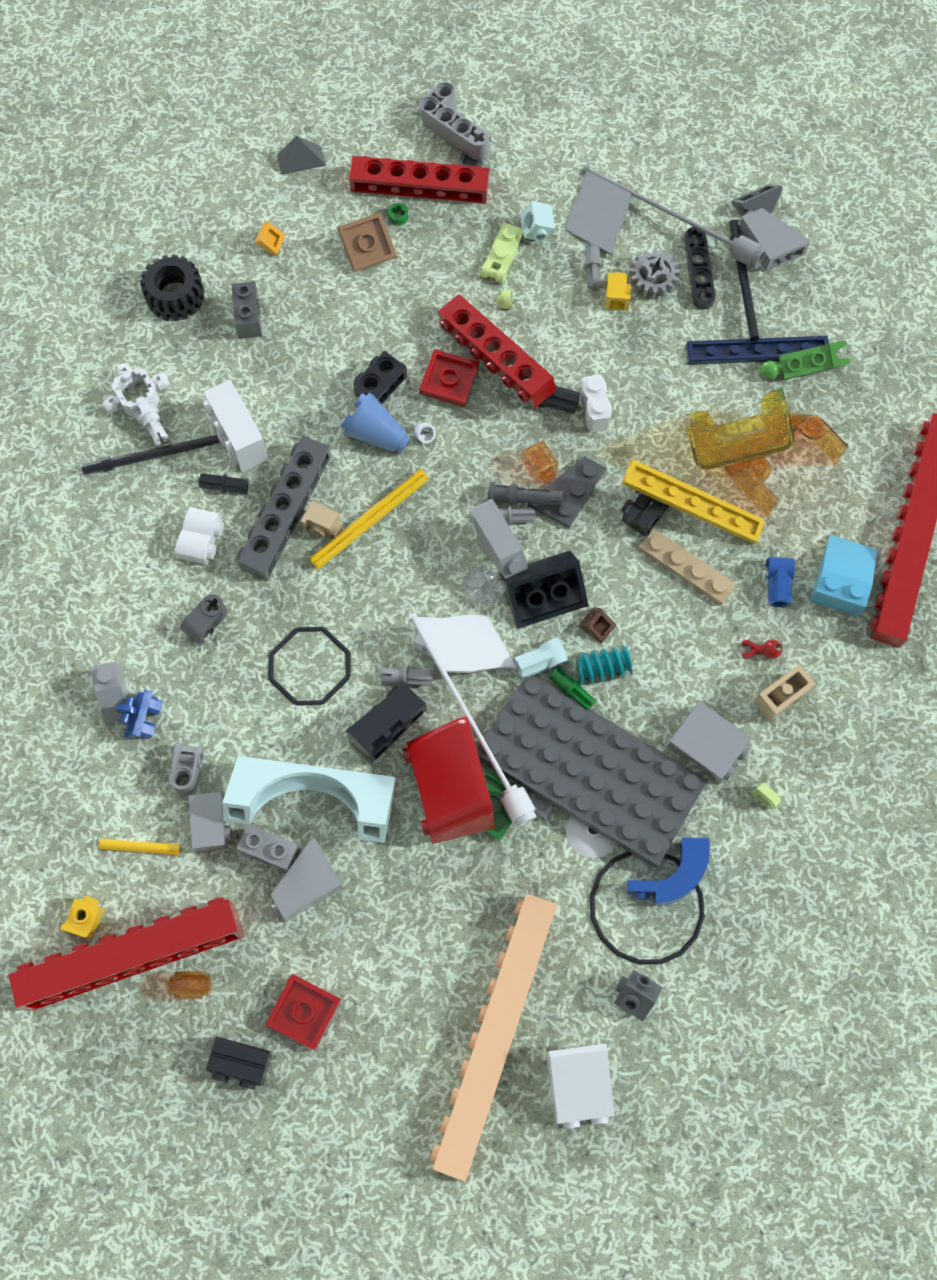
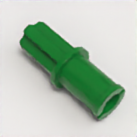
[549,666,596,710]

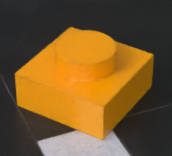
[255,221,285,255]

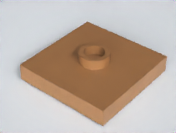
[337,212,397,273]

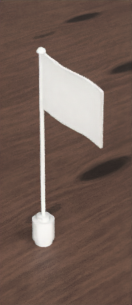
[408,613,537,827]

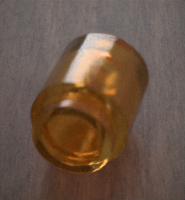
[169,971,211,1000]

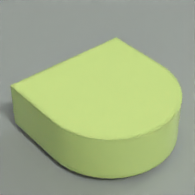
[752,782,781,809]

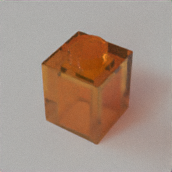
[521,440,558,483]

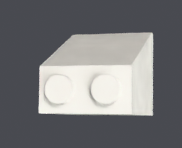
[546,1044,615,1129]

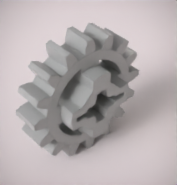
[629,249,680,298]

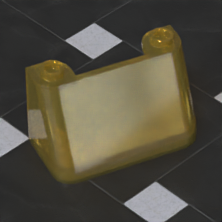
[685,388,795,470]

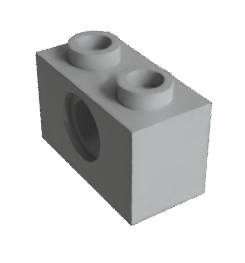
[237,824,301,873]

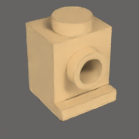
[300,501,342,538]

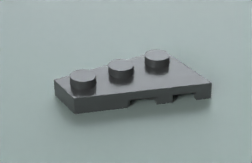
[527,456,606,529]

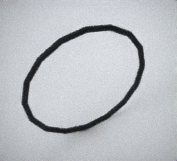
[590,852,705,965]

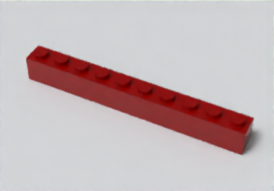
[868,413,937,648]

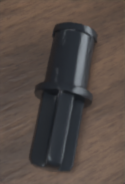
[198,473,249,495]

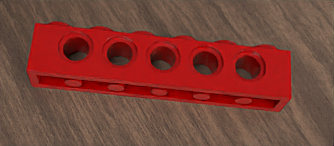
[349,156,489,204]
[438,294,557,408]

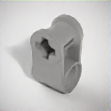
[170,743,205,796]

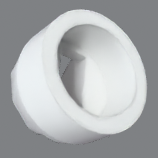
[415,423,436,443]

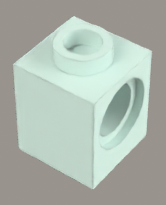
[520,201,555,241]

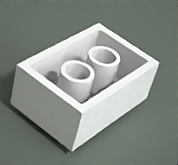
[203,380,268,472]

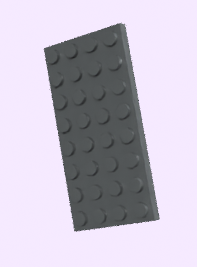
[477,676,708,869]

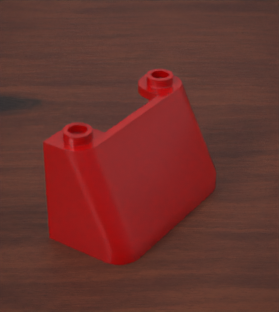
[403,716,494,844]

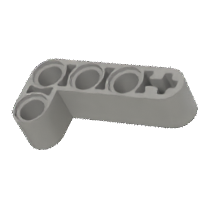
[419,82,491,161]

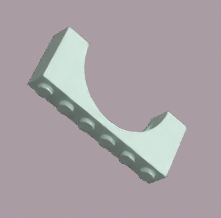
[222,756,395,843]

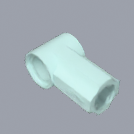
[515,638,570,679]

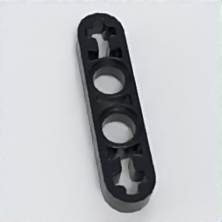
[684,227,715,310]

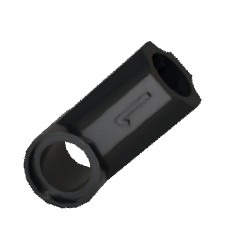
[538,386,581,414]

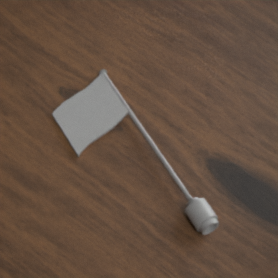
[566,165,766,267]

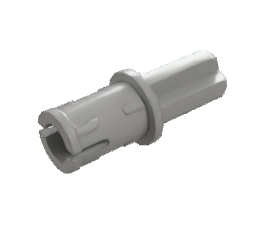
[584,243,603,290]
[499,506,536,526]
[381,667,433,686]

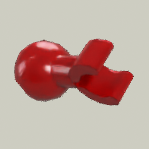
[742,639,783,660]

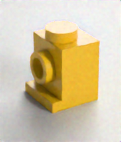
[605,272,631,311]
[61,896,105,940]

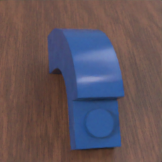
[627,838,710,906]

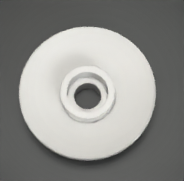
[566,816,616,858]

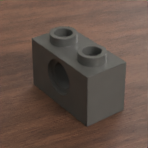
[231,281,262,339]

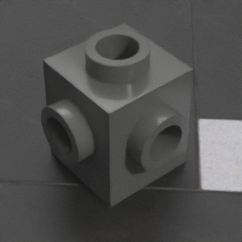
[614,969,662,1021]

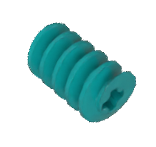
[576,646,632,685]

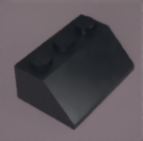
[499,551,589,629]

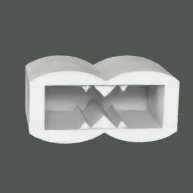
[580,375,612,432]
[175,507,224,565]

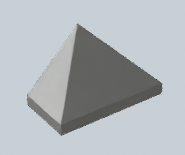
[277,136,326,175]
[731,184,782,214]

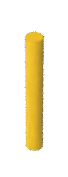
[99,839,181,855]

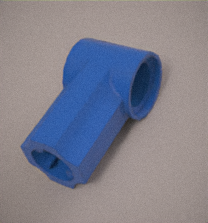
[765,557,795,607]

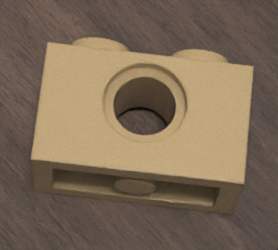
[753,664,816,722]

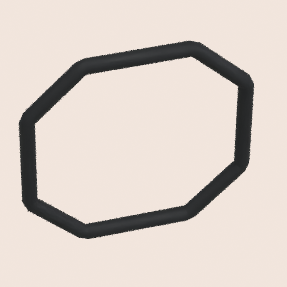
[268,627,351,706]

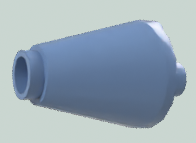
[341,393,410,454]

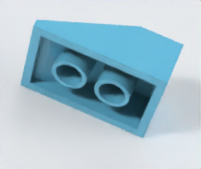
[810,534,877,617]

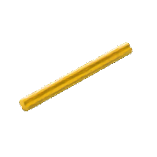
[310,469,428,569]

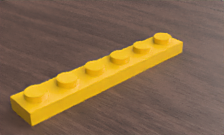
[622,459,765,544]

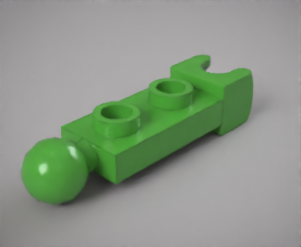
[760,340,850,380]

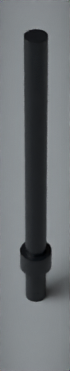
[729,220,759,341]
[81,434,220,475]

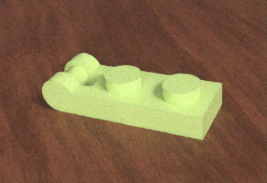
[480,222,523,284]

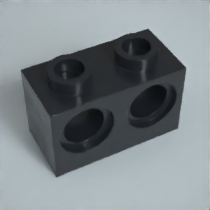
[353,350,407,404]

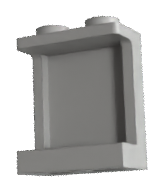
[667,701,752,784]

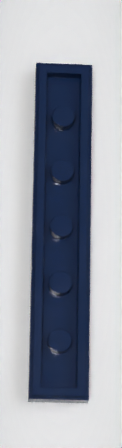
[686,336,829,365]

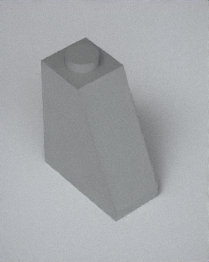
[739,208,810,272]
[469,499,528,579]
[270,838,343,922]

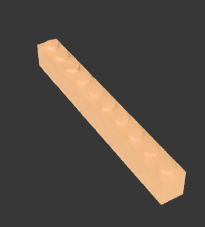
[429,893,557,1182]

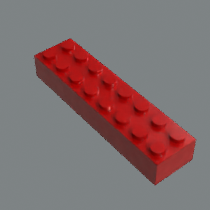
[8,897,245,1011]

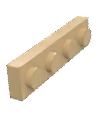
[639,529,737,605]

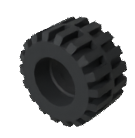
[140,254,205,321]

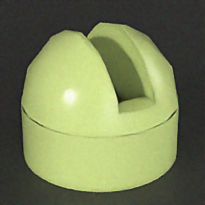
[496,289,513,309]

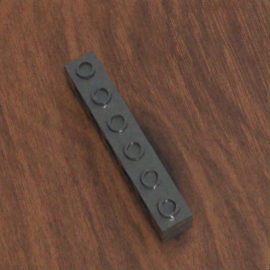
[237,435,331,581]

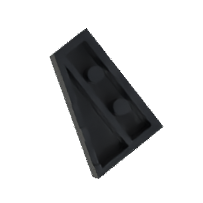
[346,683,427,764]

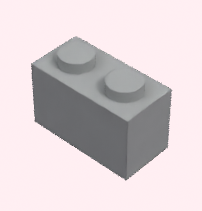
[189,792,233,853]

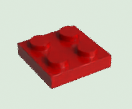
[419,349,480,407]
[265,973,342,1051]

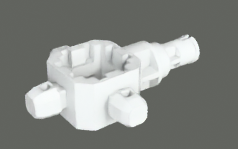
[103,363,169,446]

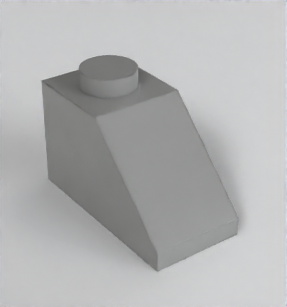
[91,661,128,724]

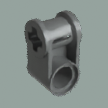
[180,594,227,645]

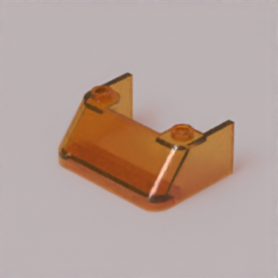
[723,412,848,517]

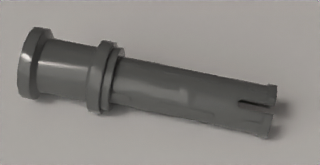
[488,482,565,507]

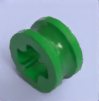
[388,203,409,226]

